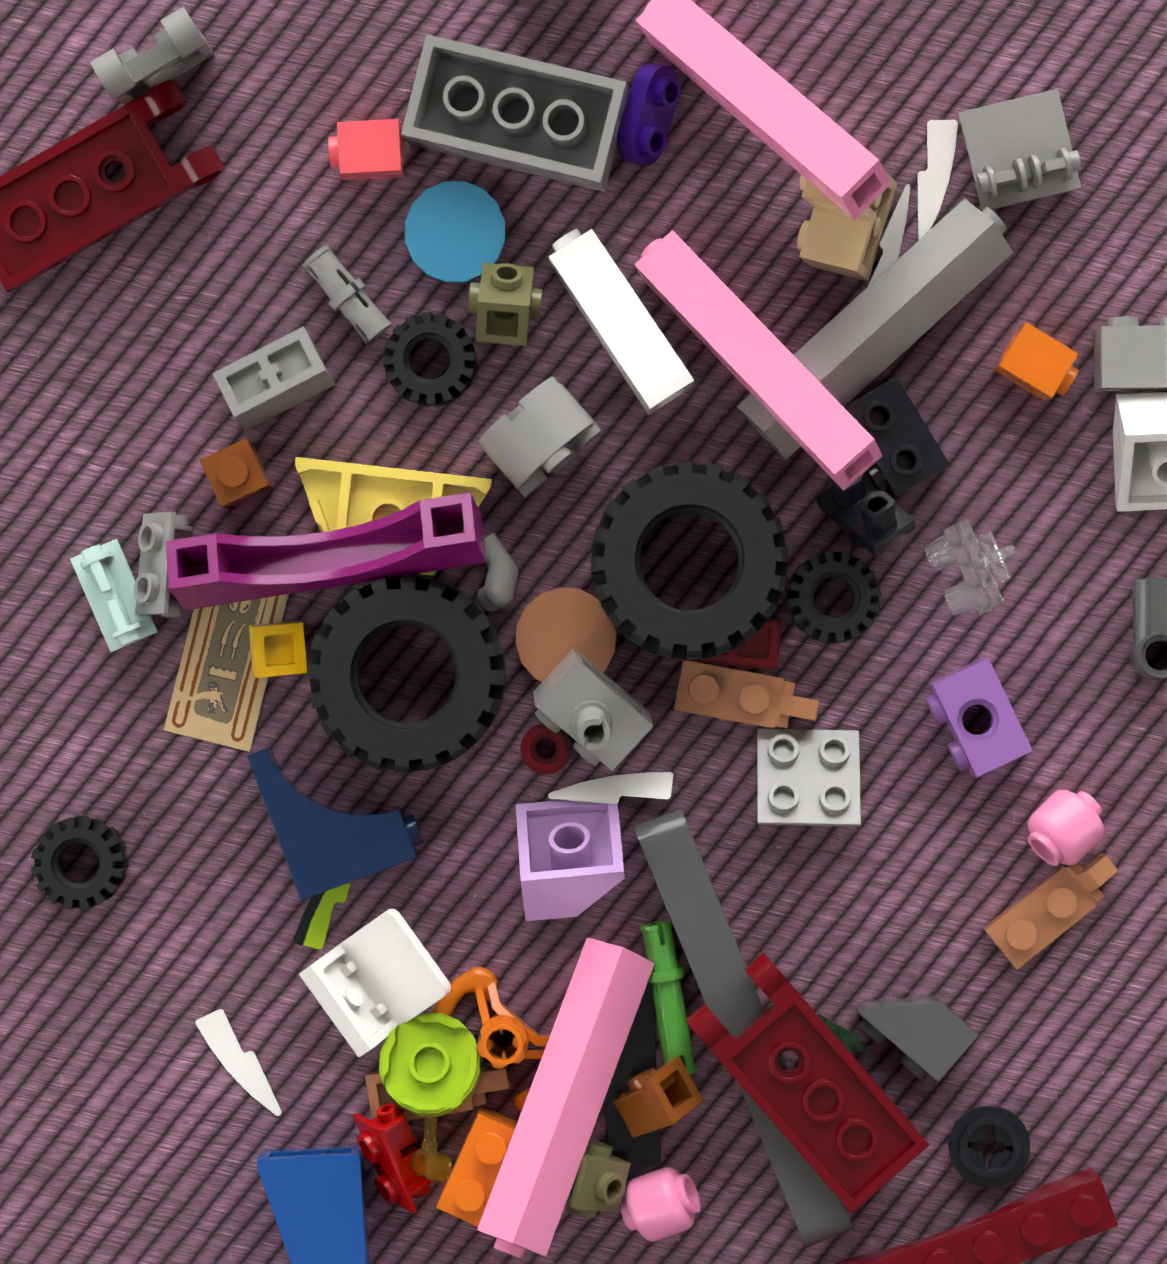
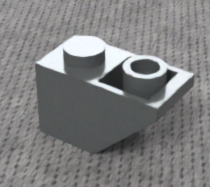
[857,996,979,1082]

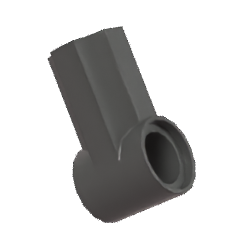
[1130,578,1167,681]

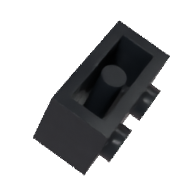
[844,376,950,498]

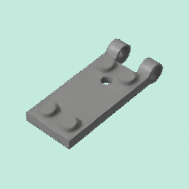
[90,6,214,104]

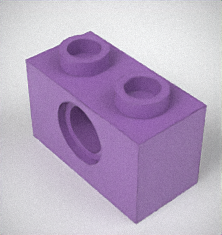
[925,658,1033,777]

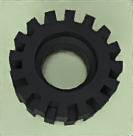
[383,312,477,407]
[786,551,881,643]
[31,816,129,910]

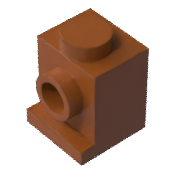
[614,1056,704,1138]

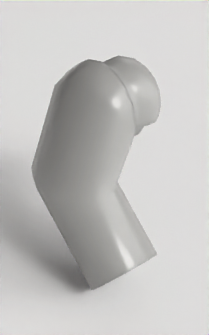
[477,533,518,612]

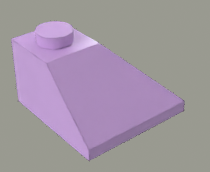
[516,800,625,921]

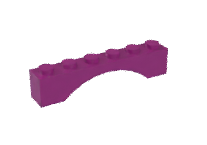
[165,492,487,610]

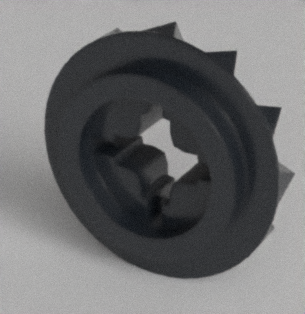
[948,1104,1030,1188]

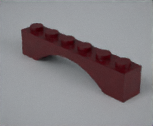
[835,1167,1118,1264]

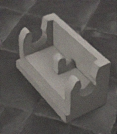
[212,326,336,432]

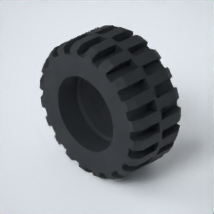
[591,461,789,661]
[307,576,506,773]

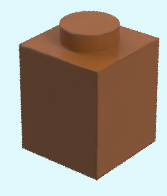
[199,438,274,509]

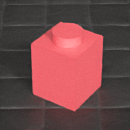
[328,119,404,181]

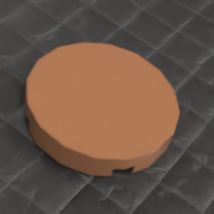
[515,587,617,682]

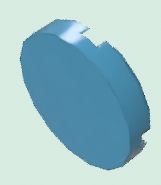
[405,181,506,284]

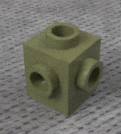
[468,262,543,346]
[565,1140,631,1218]

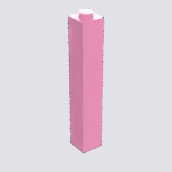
[636,0,892,221]
[634,230,883,491]
[477,938,655,1259]

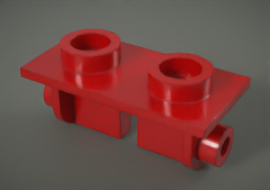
[353,1103,432,1214]

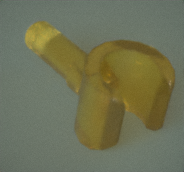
[411,1116,451,1182]

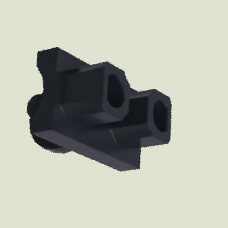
[816,474,916,557]

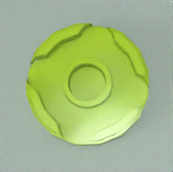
[379,1013,482,1116]

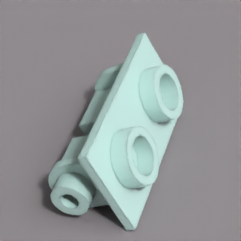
[70,539,158,652]

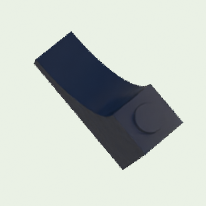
[247,748,424,900]

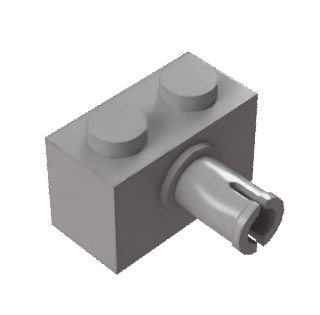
[533,648,653,771]

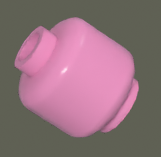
[1027,790,1104,866]
[621,1167,701,1242]

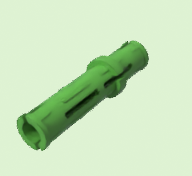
[640,920,697,1075]

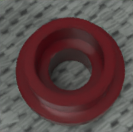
[520,723,572,774]

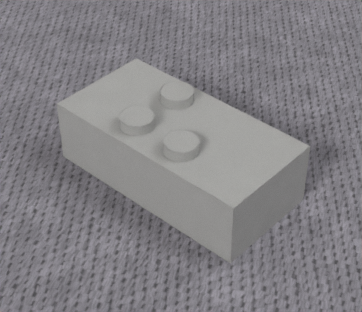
[401,34,630,192]

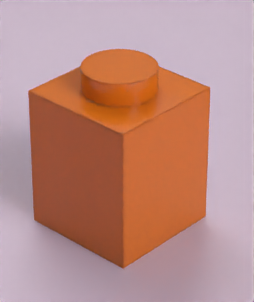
[993,322,1079,401]

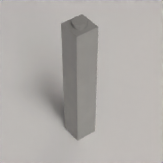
[737,199,1013,460]

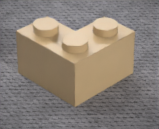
[797,172,897,281]

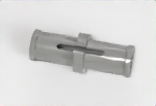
[302,245,392,345]

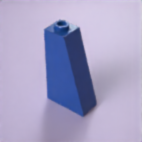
[257,1146,370,1264]

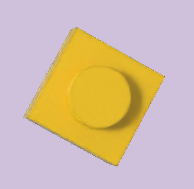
[249,621,307,678]

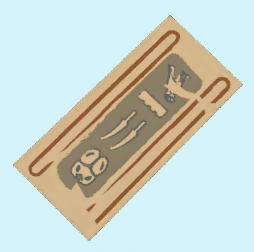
[164,594,289,752]

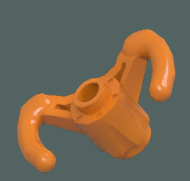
[432,966,550,1111]

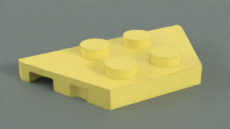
[295,457,492,576]

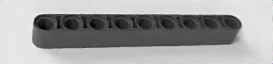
[634,807,854,1248]

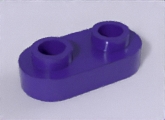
[617,63,681,166]

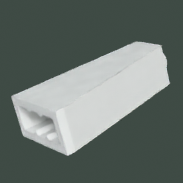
[549,229,694,416]

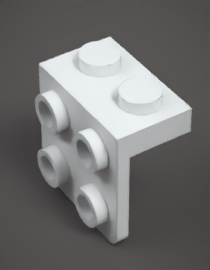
[299,909,451,1057]

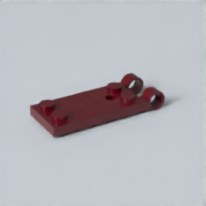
[0,79,225,293]
[685,953,929,1213]

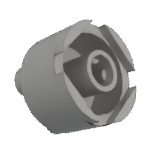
[478,377,602,498]

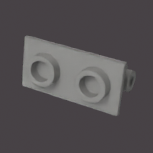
[134,511,193,618]

